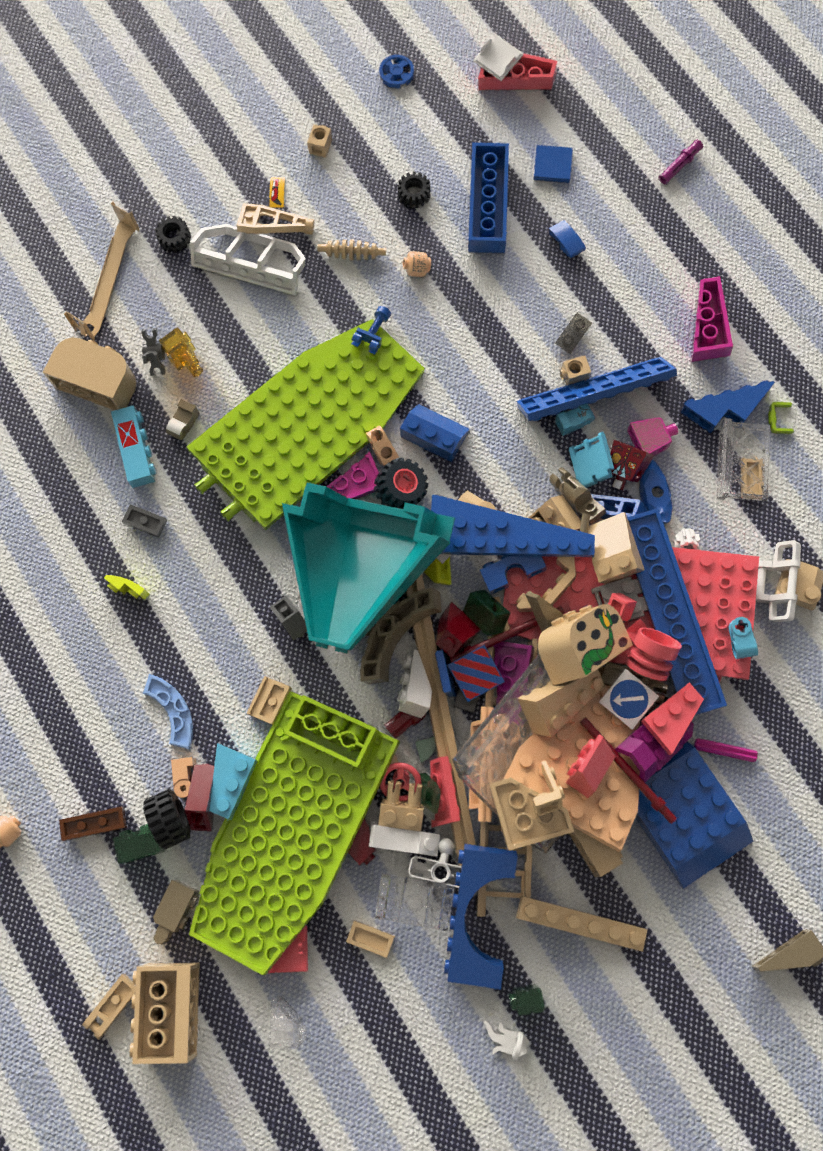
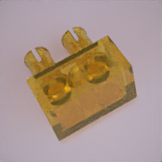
[159,327,203,377]

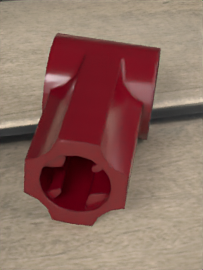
[384,711,427,739]

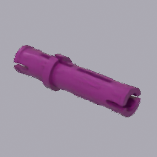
[658,139,704,185]

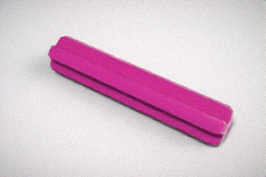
[694,738,758,762]

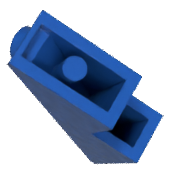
[681,380,775,433]

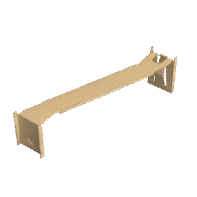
[64,201,140,341]

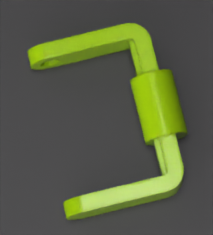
[768,402,794,434]

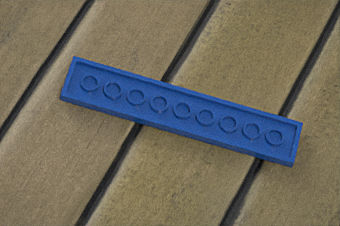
[627,508,727,715]

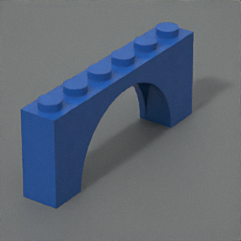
[444,844,518,990]

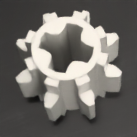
[674,528,700,550]

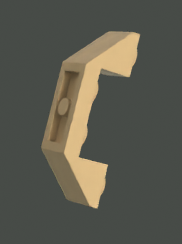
[516,557,576,612]

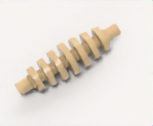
[317,239,386,261]

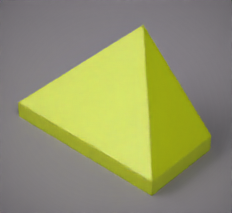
[424,557,452,586]

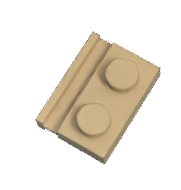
[247,676,292,725]

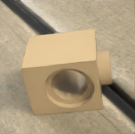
[307,124,332,158]
[560,355,591,385]

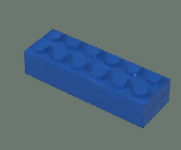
[468,142,509,253]

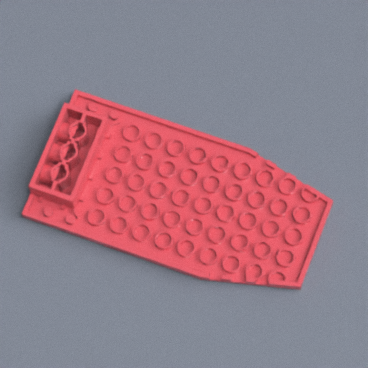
[503,547,759,680]

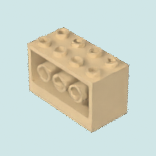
[129,963,200,1064]

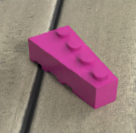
[692,276,733,362]

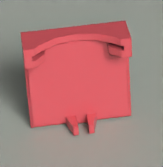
[267,925,308,974]

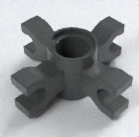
[141,328,166,376]

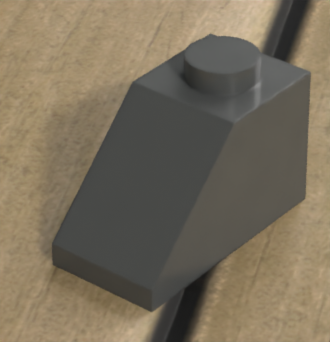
[270,596,307,640]

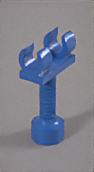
[351,306,391,354]

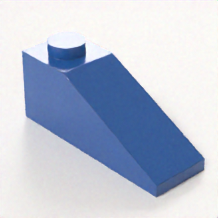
[591,494,648,520]

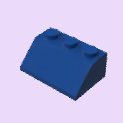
[400,404,470,462]

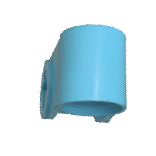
[728,617,758,660]

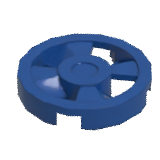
[379,55,414,89]

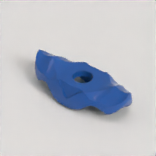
[639,459,672,524]

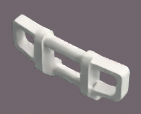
[756,540,801,622]

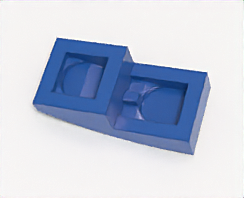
[549,220,586,258]

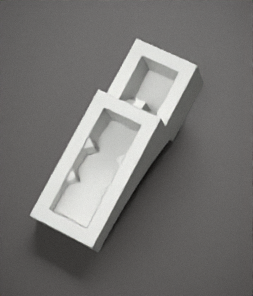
[368,825,440,856]

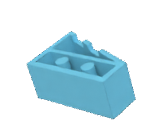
[209,743,257,820]

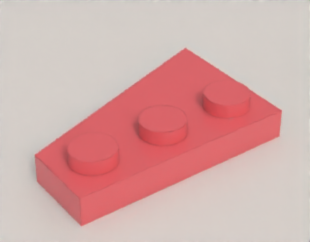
[641,683,704,756]
[430,756,460,828]

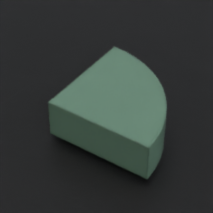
[415,737,436,763]

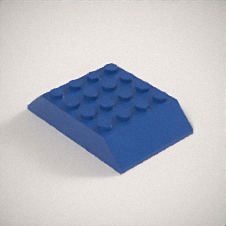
[635,741,754,889]

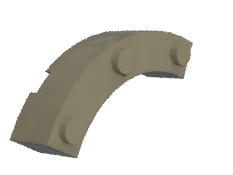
[360,587,442,684]

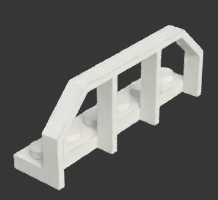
[190,224,305,295]

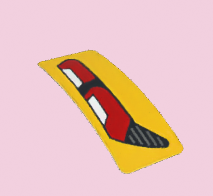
[269,177,285,208]

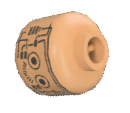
[403,251,431,277]

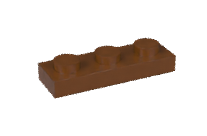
[59,806,127,841]

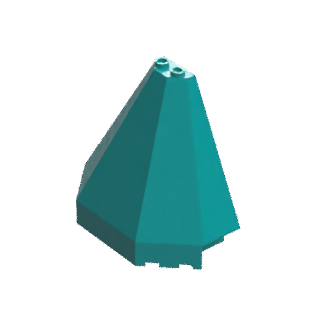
[282,483,455,654]

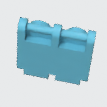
[569,432,614,488]

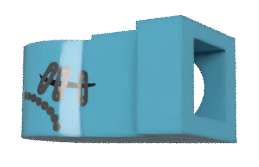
[555,404,595,436]

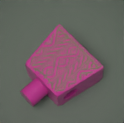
[627,417,678,456]

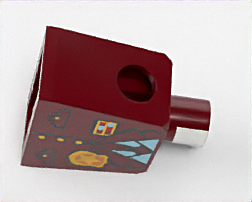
[610,440,654,490]

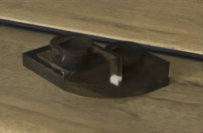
[555,312,592,354]

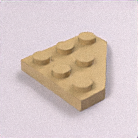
[489,778,574,851]

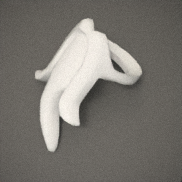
[484,1020,529,1061]

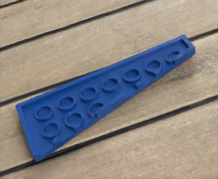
[431,495,595,557]

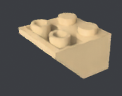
[528,495,581,531]

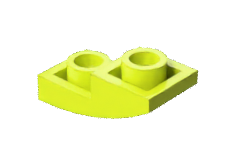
[104,575,149,600]

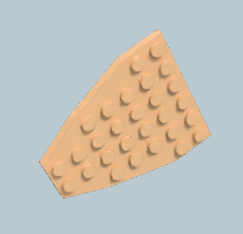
[503,684,640,852]

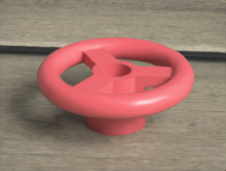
[380,762,422,802]

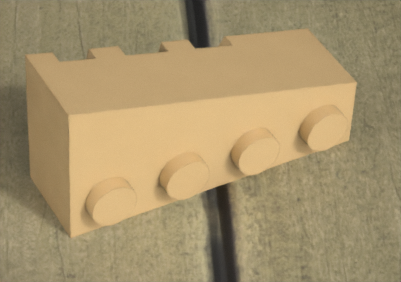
[517,669,605,738]

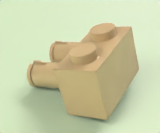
[378,780,425,831]

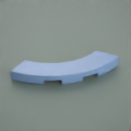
[143,674,193,750]

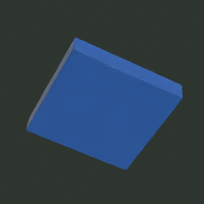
[533,145,573,183]
[435,650,457,698]

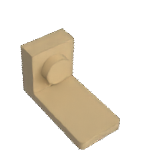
[533,760,565,817]

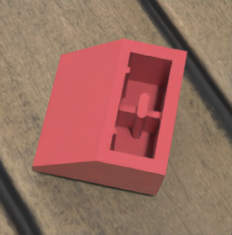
[566,734,616,798]

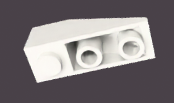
[397,649,432,718]

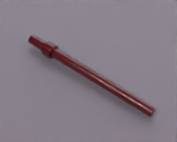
[448,606,564,663]
[579,717,677,824]

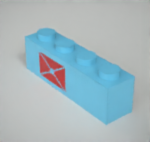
[111,405,157,488]

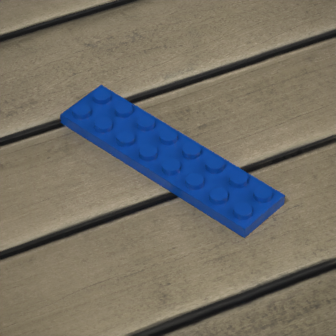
[517,357,677,421]

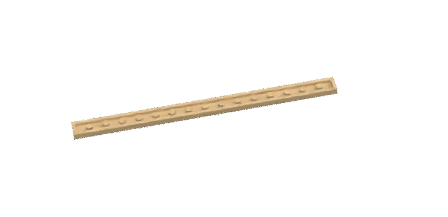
[406,574,476,866]

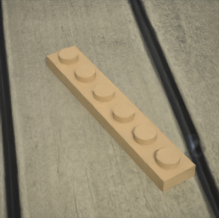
[516,896,648,952]

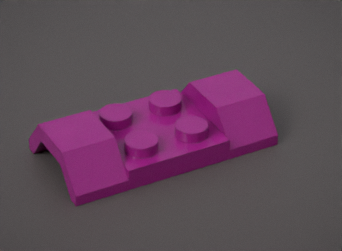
[615,721,694,782]

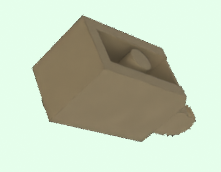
[153,880,199,945]

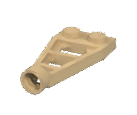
[237,203,314,235]

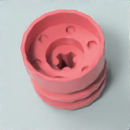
[625,628,682,681]

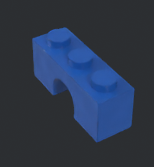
[480,556,546,596]

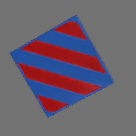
[448,645,505,702]

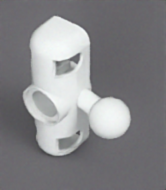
[408,838,461,888]

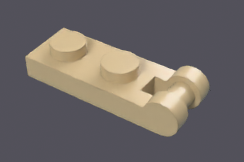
[82,974,136,1040]

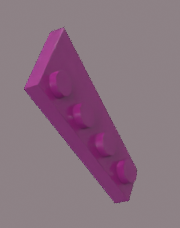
[493,642,534,729]

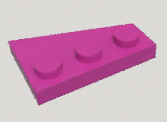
[326,451,379,499]

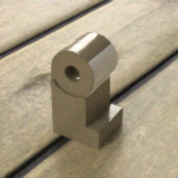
[166,399,200,440]

